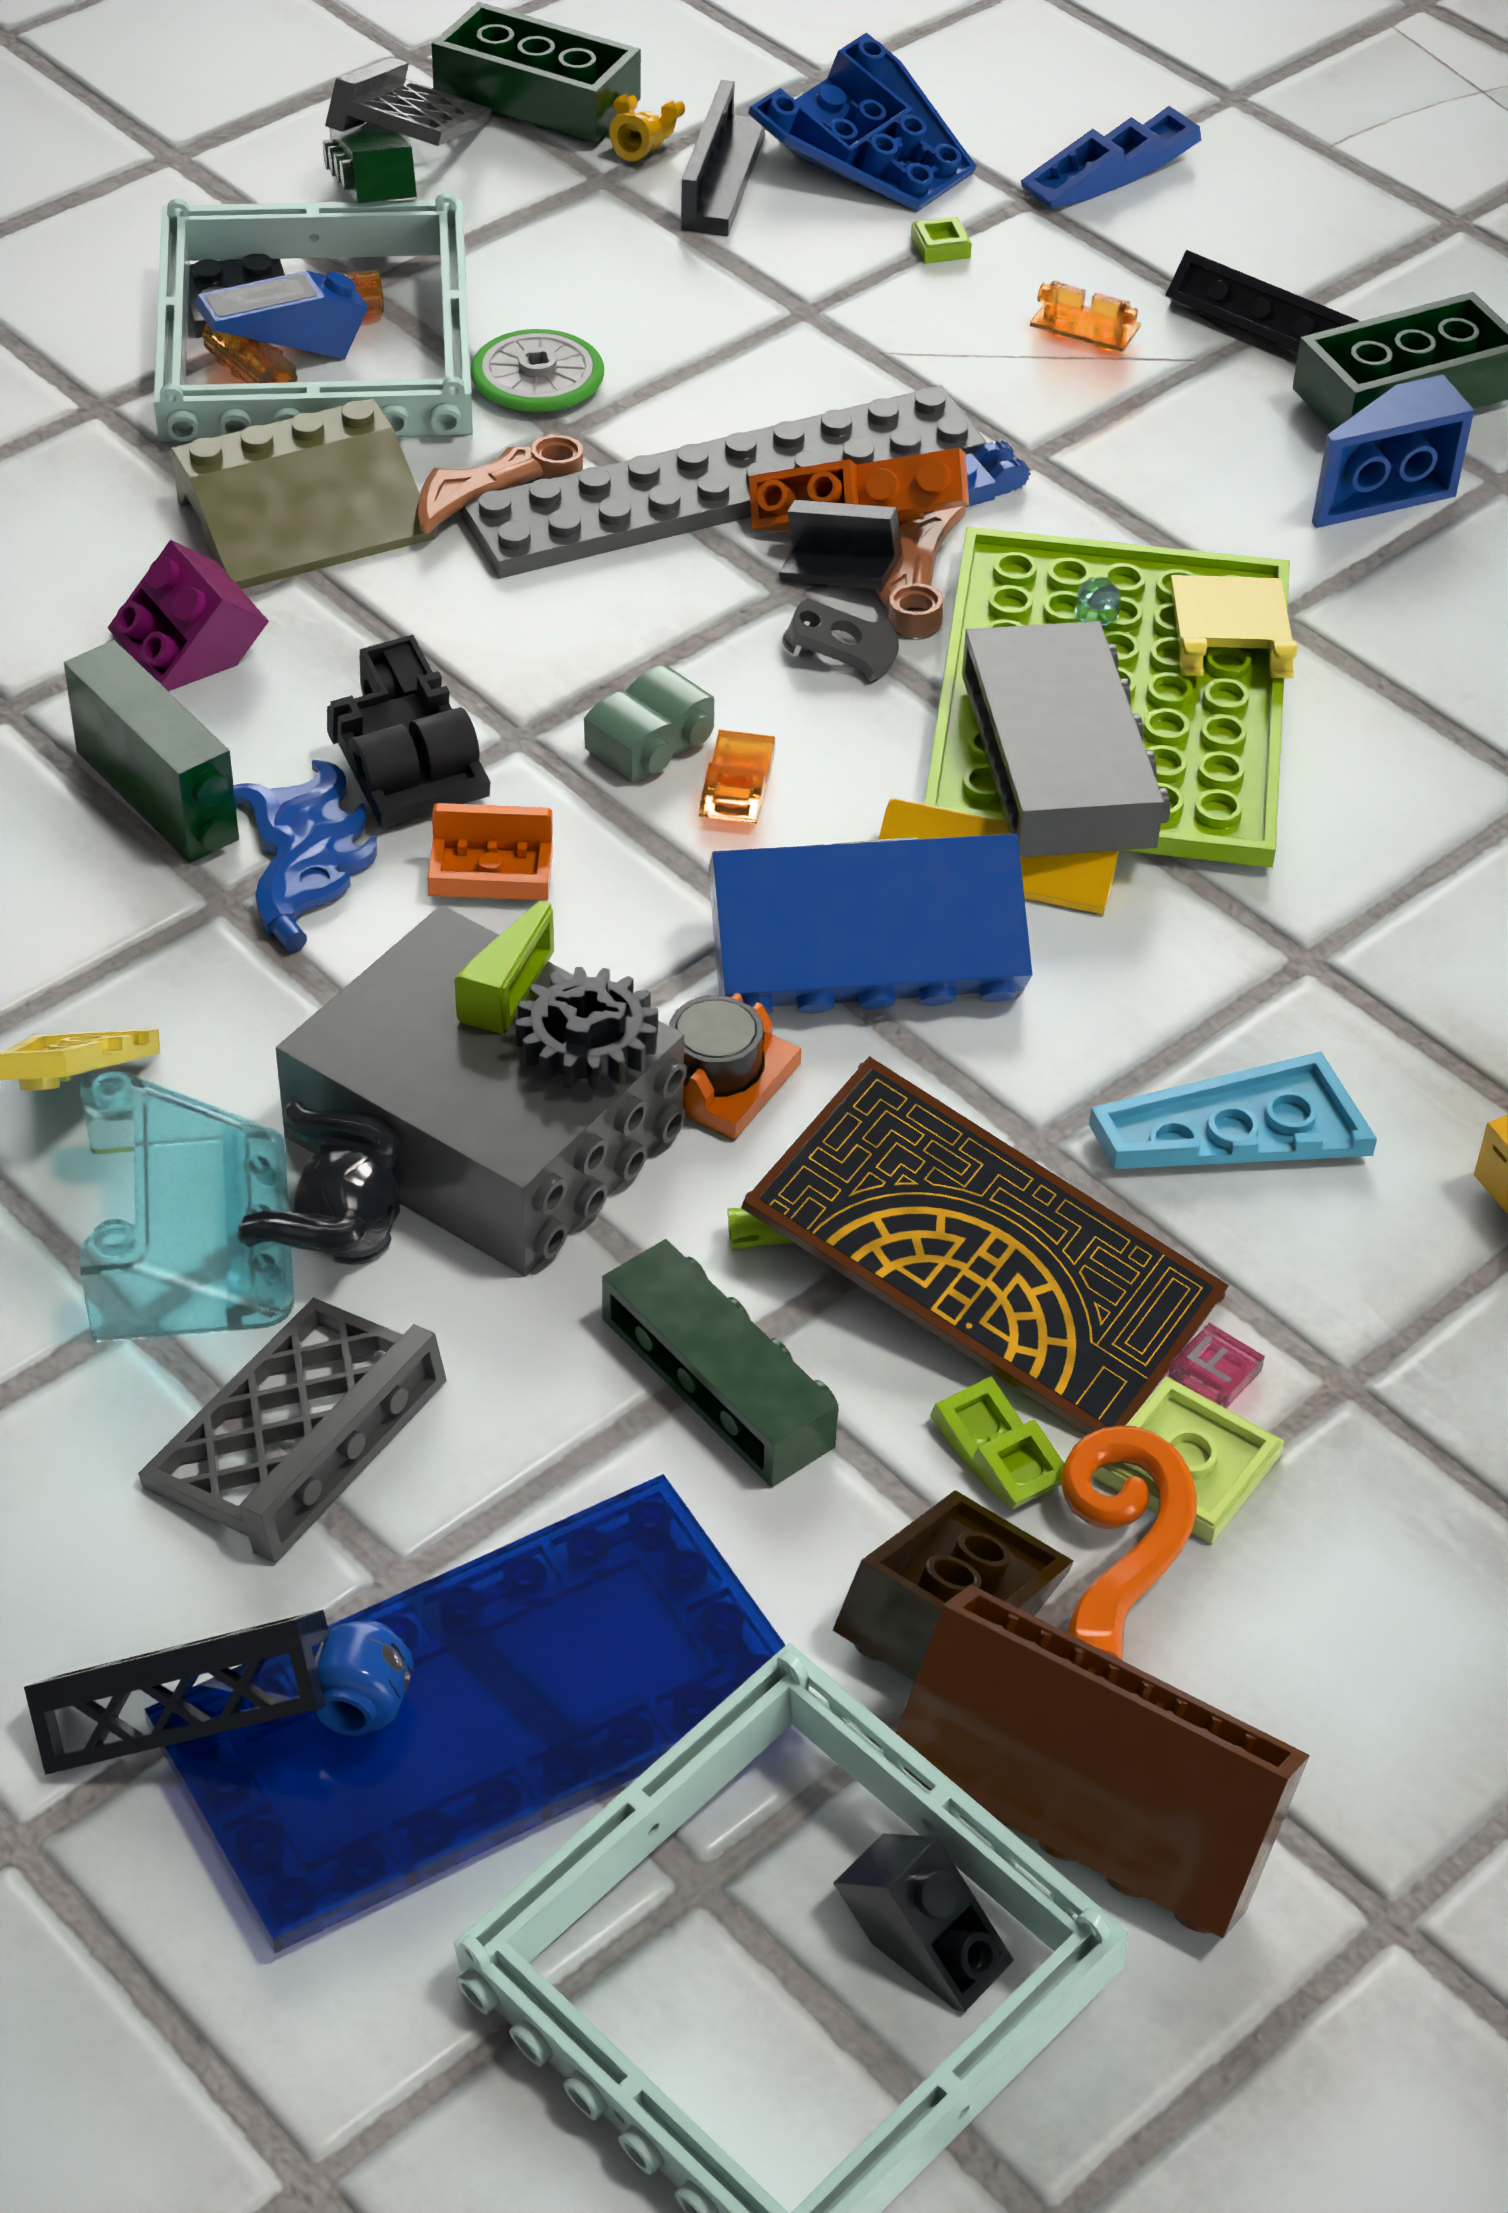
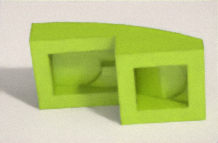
[930,1376,1064,1510]

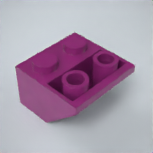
[107,539,269,691]

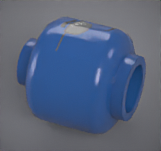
[315,1621,414,1736]

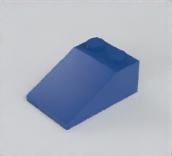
[1312,375,1474,528]

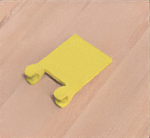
[1170,575,1298,678]

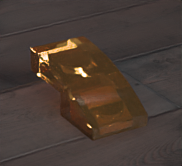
[699,729,776,824]

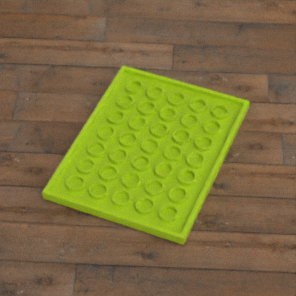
[924,527,1290,868]

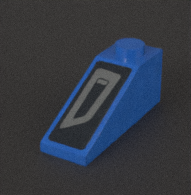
[194,271,369,359]

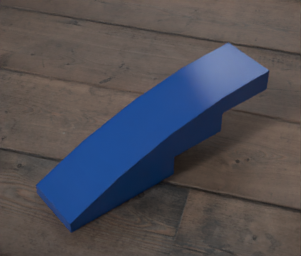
[1020,106,1202,209]

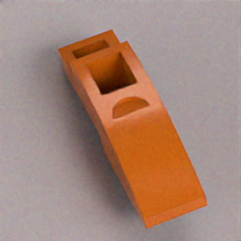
[749,448,969,531]

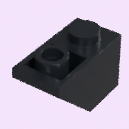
[833,1833,1014,2012]

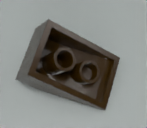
[832,1490,1074,1683]

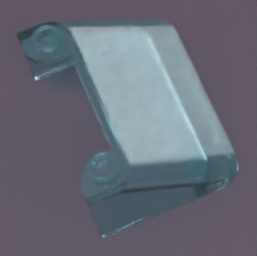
[80,1072,294,1342]

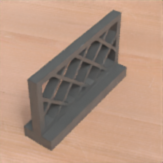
[325,57,492,146]
[138,1297,447,1563]

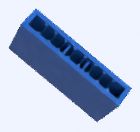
[708,833,1033,1014]

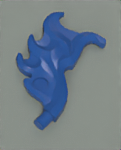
[234,759,377,952]

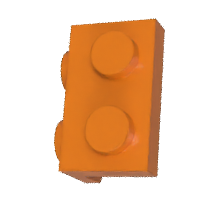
[427,803,553,901]

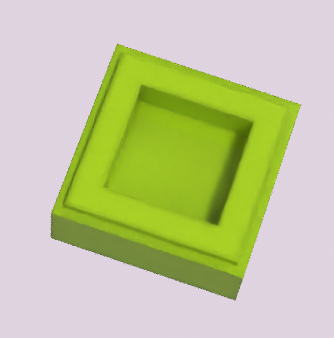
[911,217,972,264]

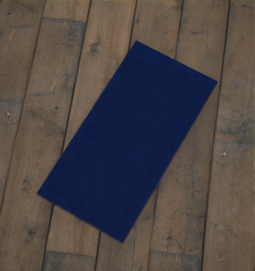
[144,1474,785,1953]

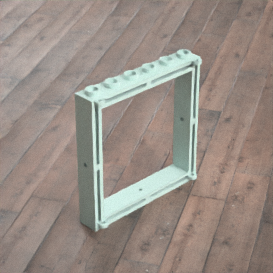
[154,193,473,443]
[453,1643,1128,2213]

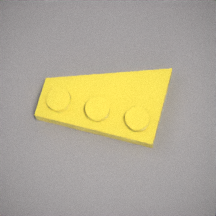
[0,1029,160,1091]

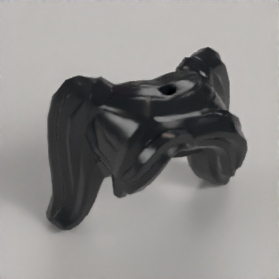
[237,1102,400,1265]

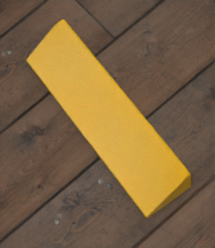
[878,798,1119,915]

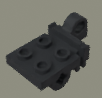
[327,634,491,828]

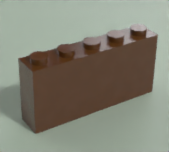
[896,1585,1310,1939]

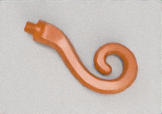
[1061,1425,1197,1661]

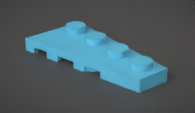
[1089,1051,1377,1169]

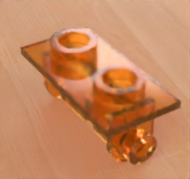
[1030,280,1141,352]

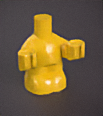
[609,94,685,161]

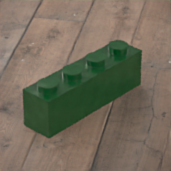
[322,122,417,203]
[602,1239,839,1488]

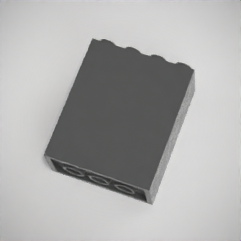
[275,904,687,1277]

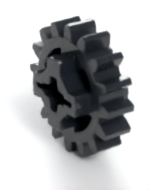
[515,967,658,1090]

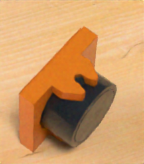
[669,993,802,1140]

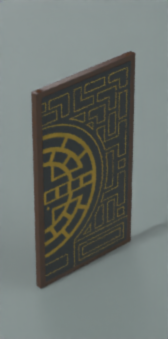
[741,1056,1229,1435]

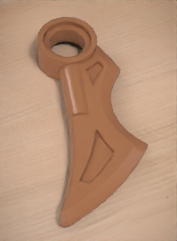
[418,435,583,534]
[875,506,966,637]

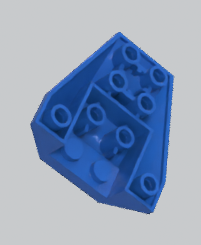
[748,32,976,212]

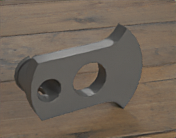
[782,598,899,682]

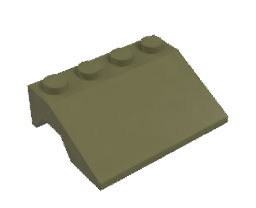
[172,398,435,589]

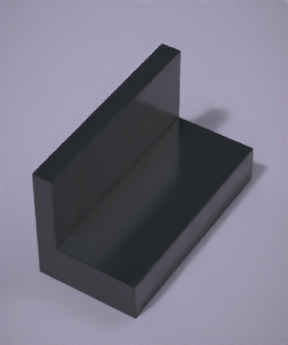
[779,500,902,590]

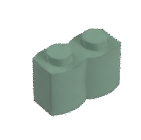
[584,665,714,782]

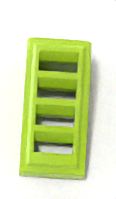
[454,901,554,1034]

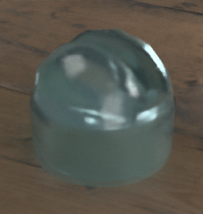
[1075,576,1121,625]

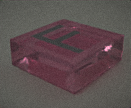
[1168,1323,1265,1409]

